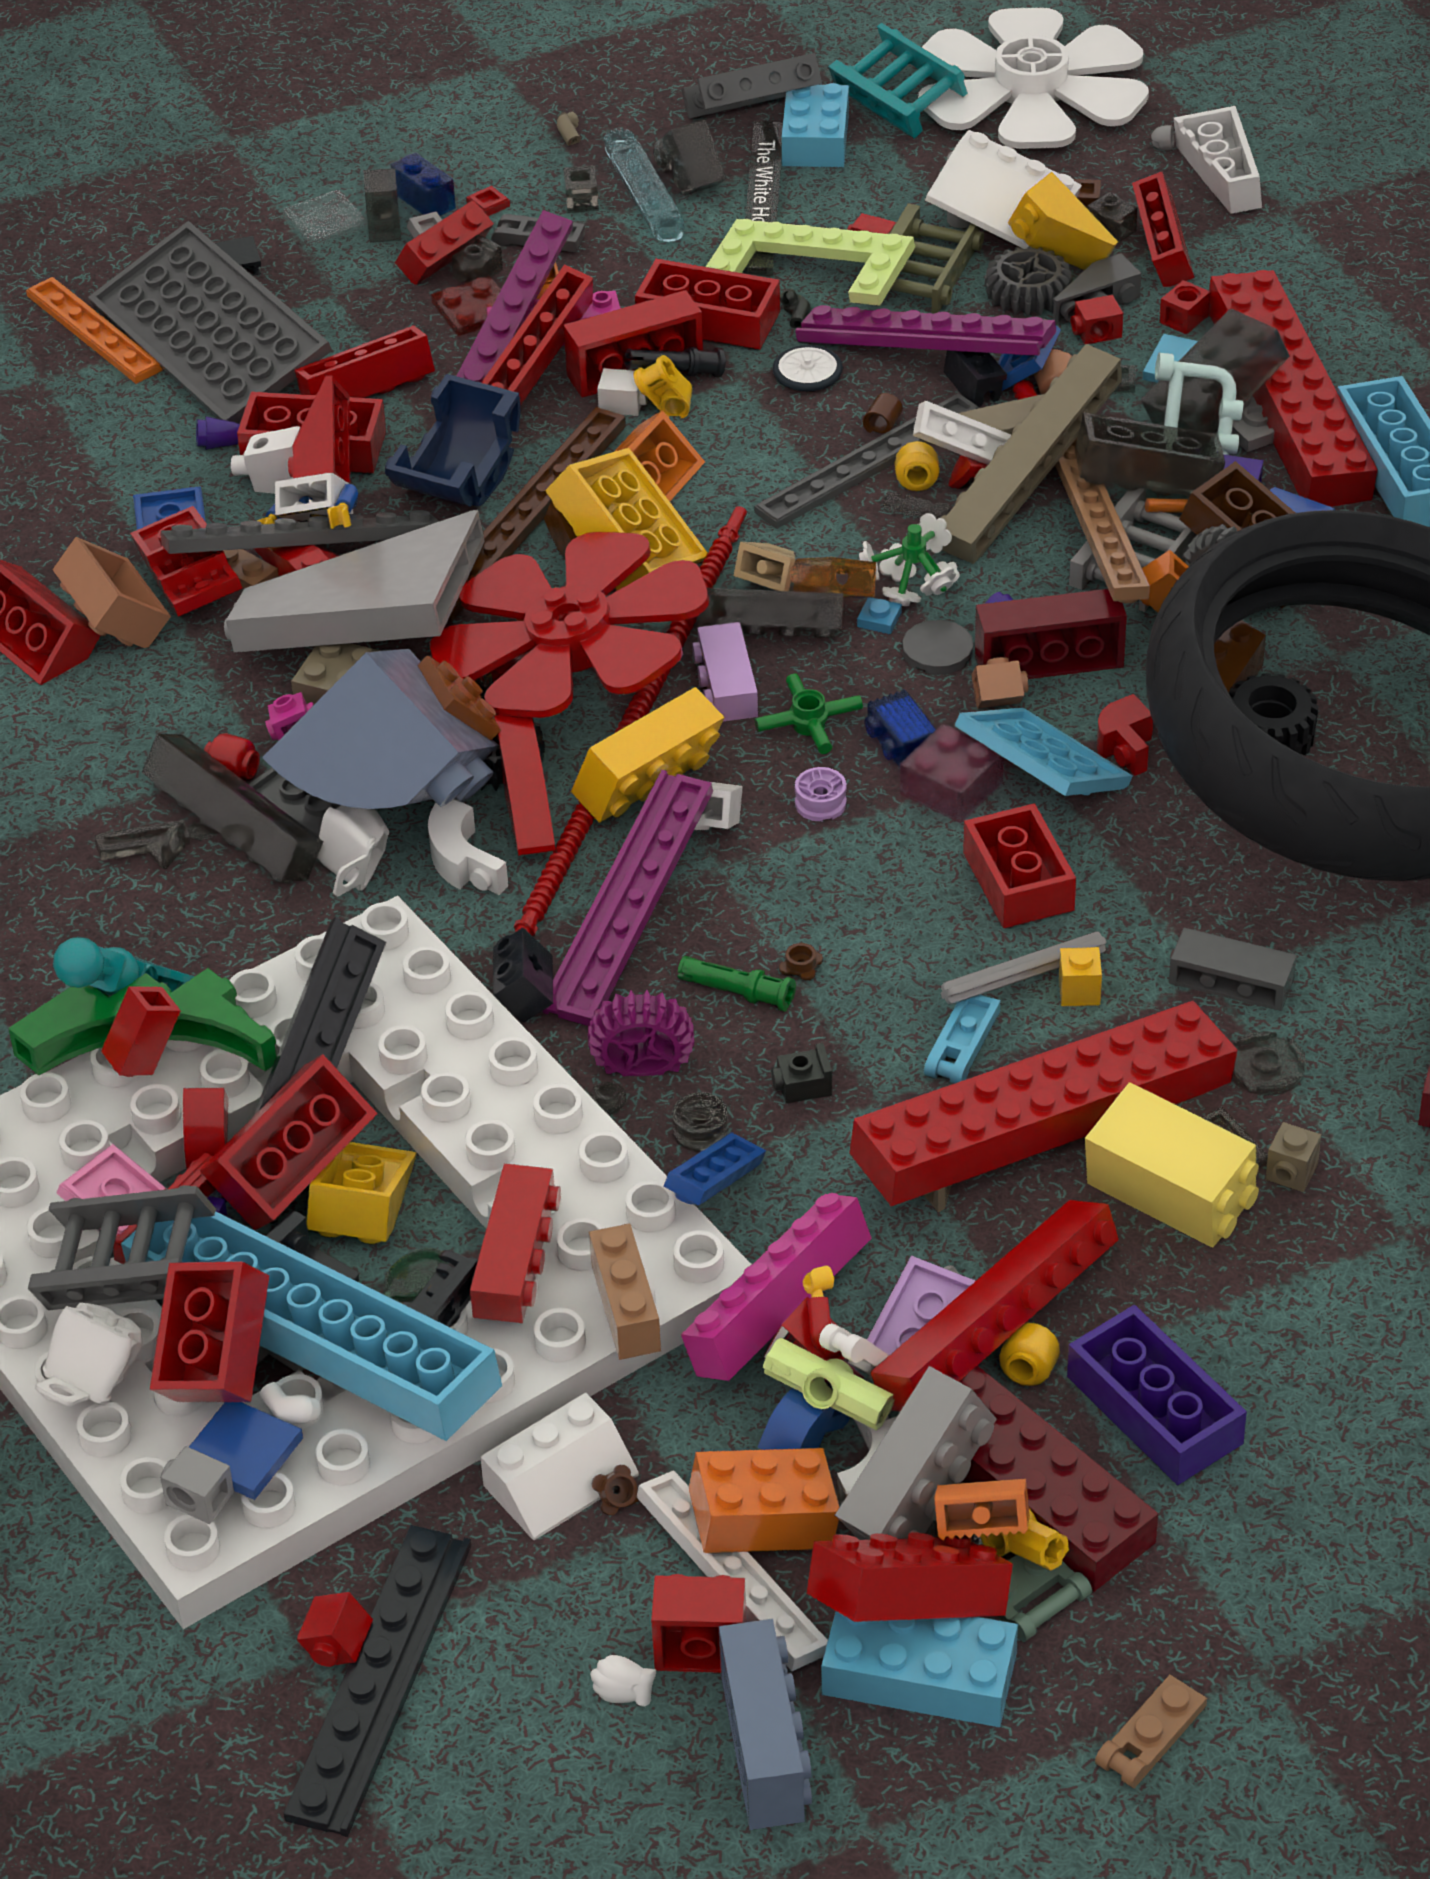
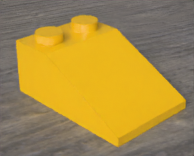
[1008,172,1118,270]
[307,1142,417,1244]

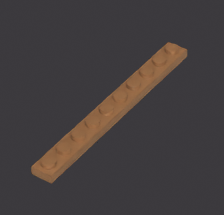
[1055,435,1150,603]

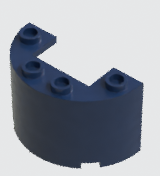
[385,374,520,507]

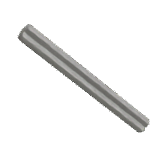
[940,932,1107,1004]

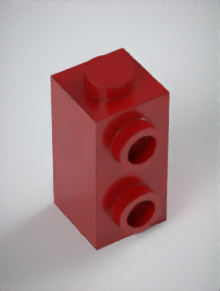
[101,986,181,1077]

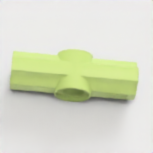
[762,1338,894,1430]

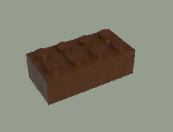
[1179,461,1295,609]

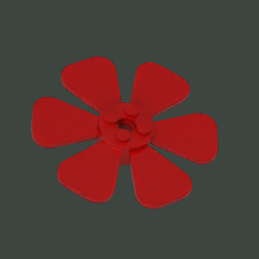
[430,532,709,718]

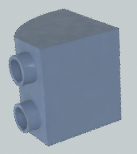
[262,649,498,809]

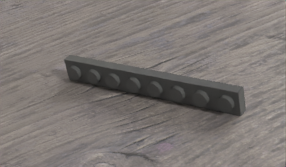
[161,510,439,554]

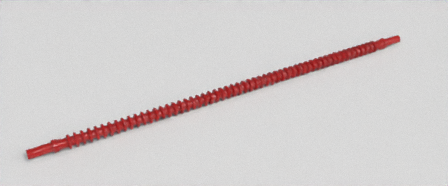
[514,506,747,936]

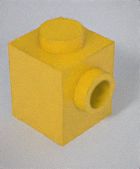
[1059,947,1102,1006]

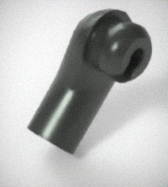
[780,289,811,328]

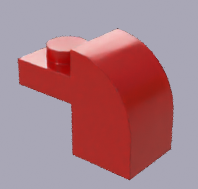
[1097,694,1153,776]

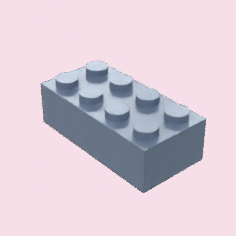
[719,1619,812,1830]

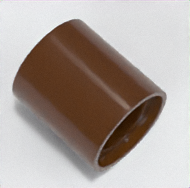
[862,393,903,434]

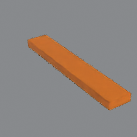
[26,277,163,384]

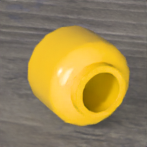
[895,441,940,491]
[999,1323,1060,1386]

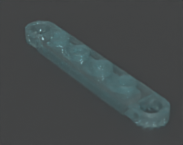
[604,128,685,242]

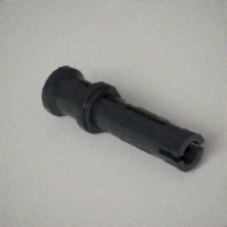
[624,346,726,377]

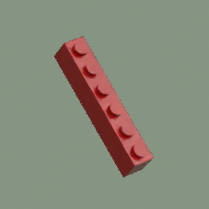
[481,264,593,406]

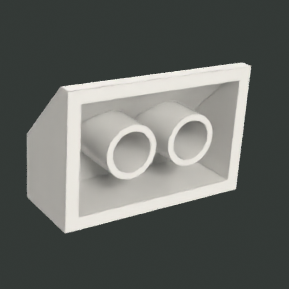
[480,1392,639,1540]

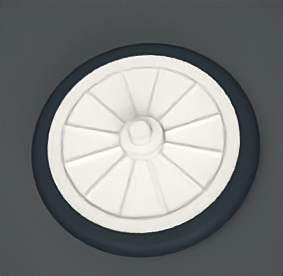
[773,345,843,391]

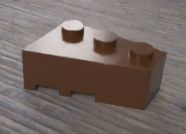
[1214,620,1266,692]

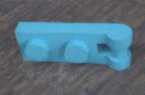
[924,995,1001,1084]

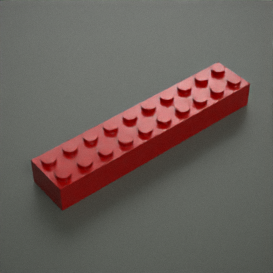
[1209,270,1378,507]
[849,1001,1238,1206]

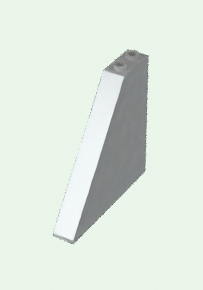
[224,510,485,652]

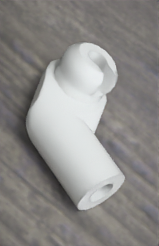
[260,1382,322,1425]

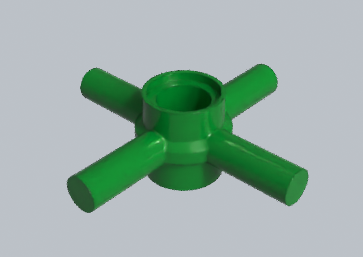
[754,674,863,754]

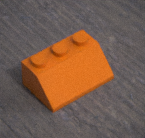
[614,410,705,502]

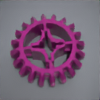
[588,990,694,1076]

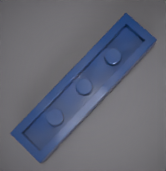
[663,1133,766,1205]

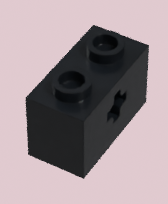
[493,927,553,1023]

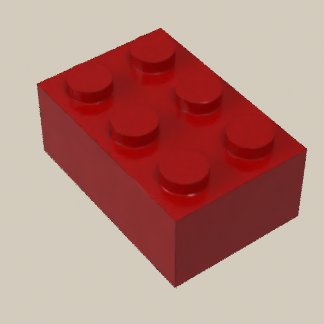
[963,803,1076,928]
[150,1261,269,1402]

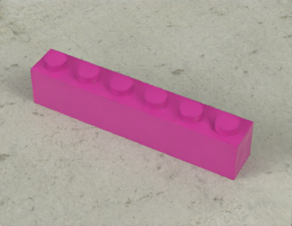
[681,1193,872,1381]

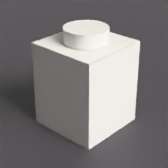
[597,368,648,416]

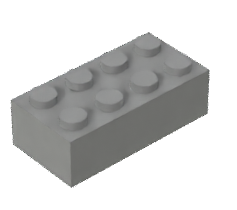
[835,1366,997,1540]

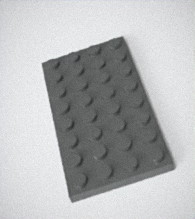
[88,221,332,423]

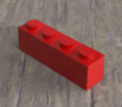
[1132,172,1195,287]
[295,326,435,398]
[470,1163,561,1323]

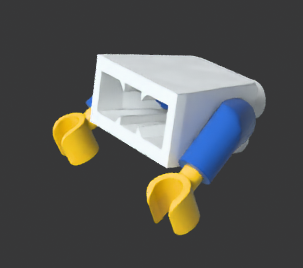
[257,473,358,529]

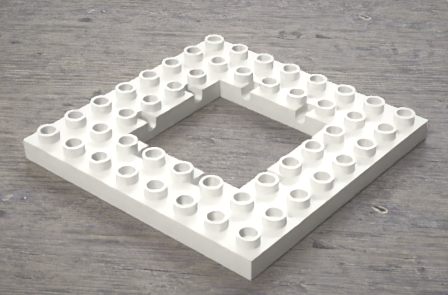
[0,896,752,1629]

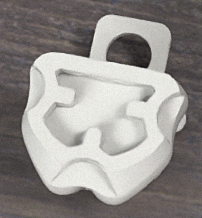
[315,805,389,897]
[35,1303,143,1406]

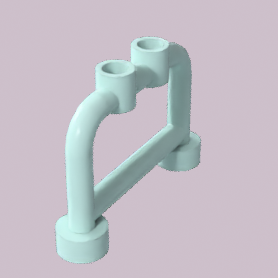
[1143,352,1243,484]

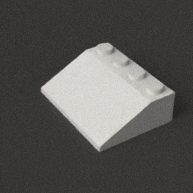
[925,130,1082,249]

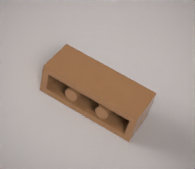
[589,1223,661,1360]

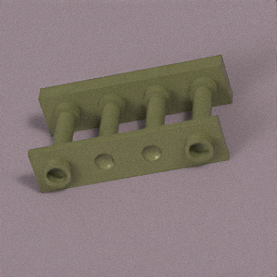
[890,203,984,314]

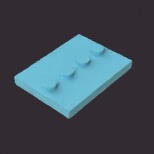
[955,708,1133,796]

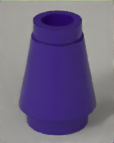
[196,416,240,450]

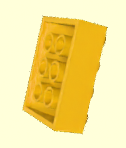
[545,448,708,591]

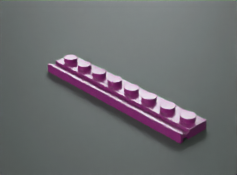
[795,305,1057,356]
[542,770,713,1026]

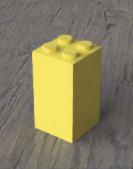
[1085,1082,1259,1248]

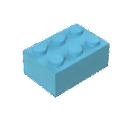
[782,83,849,167]

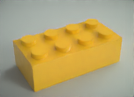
[571,687,725,823]

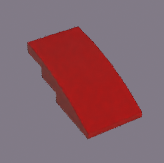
[130,506,242,617]

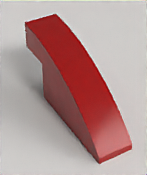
[494,715,556,856]

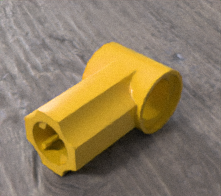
[980,1509,1069,1571]

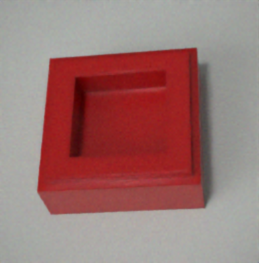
[466,186,510,216]

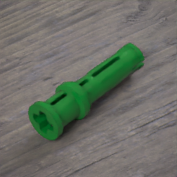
[677,956,796,1012]

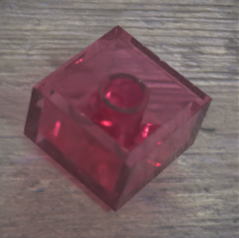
[900,723,1004,824]

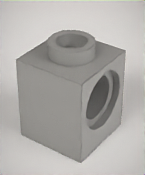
[160,1446,234,1524]

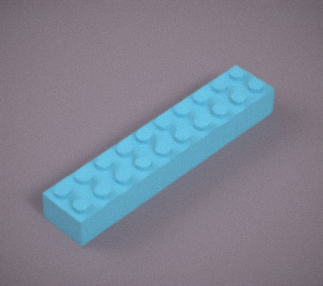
[121,1211,502,1441]

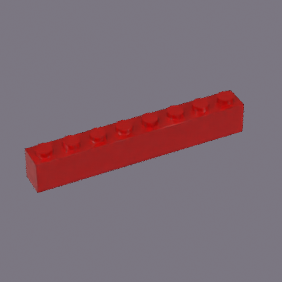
[870,1200,1119,1412]

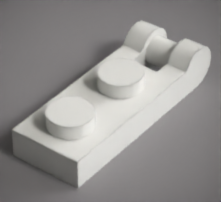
[819,1323,889,1380]

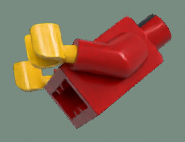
[763,1266,865,1385]

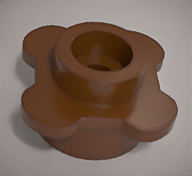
[779,943,823,980]
[592,1465,639,1515]

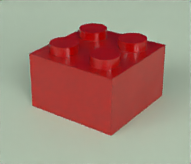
[651,1574,747,1673]

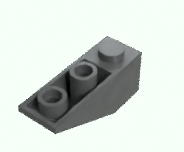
[1053,253,1141,325]

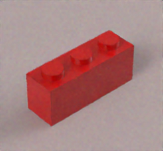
[394,200,494,285]

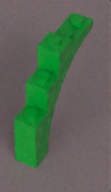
[8,968,277,1075]

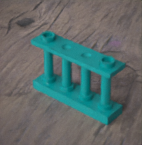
[828,23,968,138]

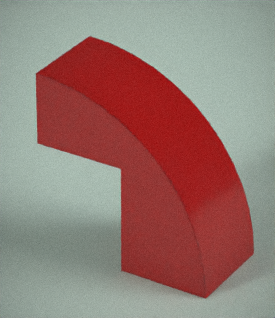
[183,1088,229,1170]

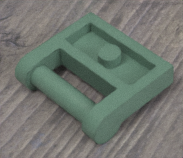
[996,1555,1092,1642]

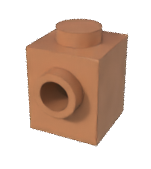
[971,657,1029,709]

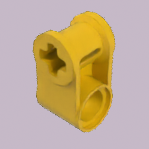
[633,355,692,418]

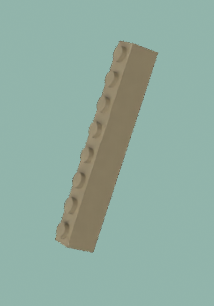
[941,344,1122,564]

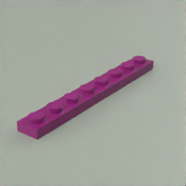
[456,210,573,383]

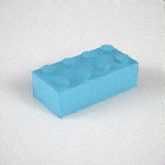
[821,1611,1018,1727]

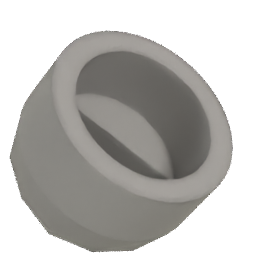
[1151,125,1174,150]

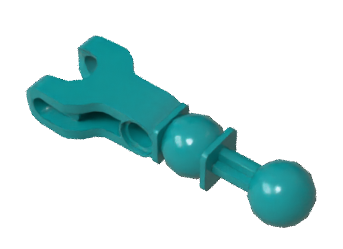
[53,937,195,997]

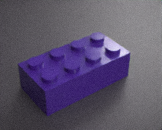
[1067,1305,1247,1486]

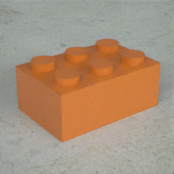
[689,1448,840,1553]

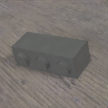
[1169,927,1297,1011]

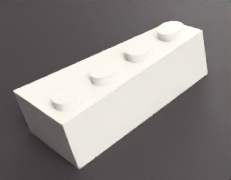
[1174,106,1262,214]

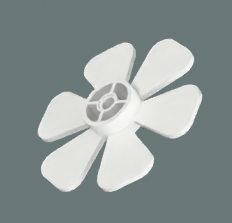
[918,8,1149,149]

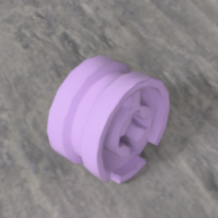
[795,767,847,822]

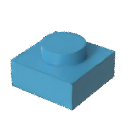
[857,598,902,634]

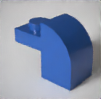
[758,1388,850,1450]

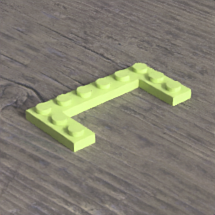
[706,219,915,306]

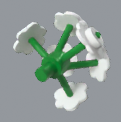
[859,513,960,606]

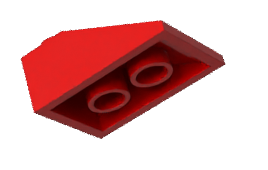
[288,375,351,484]

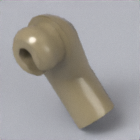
[557,112,581,146]

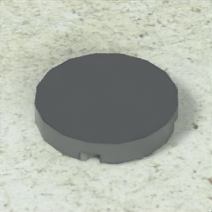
[902,620,973,675]

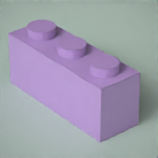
[692,622,758,721]

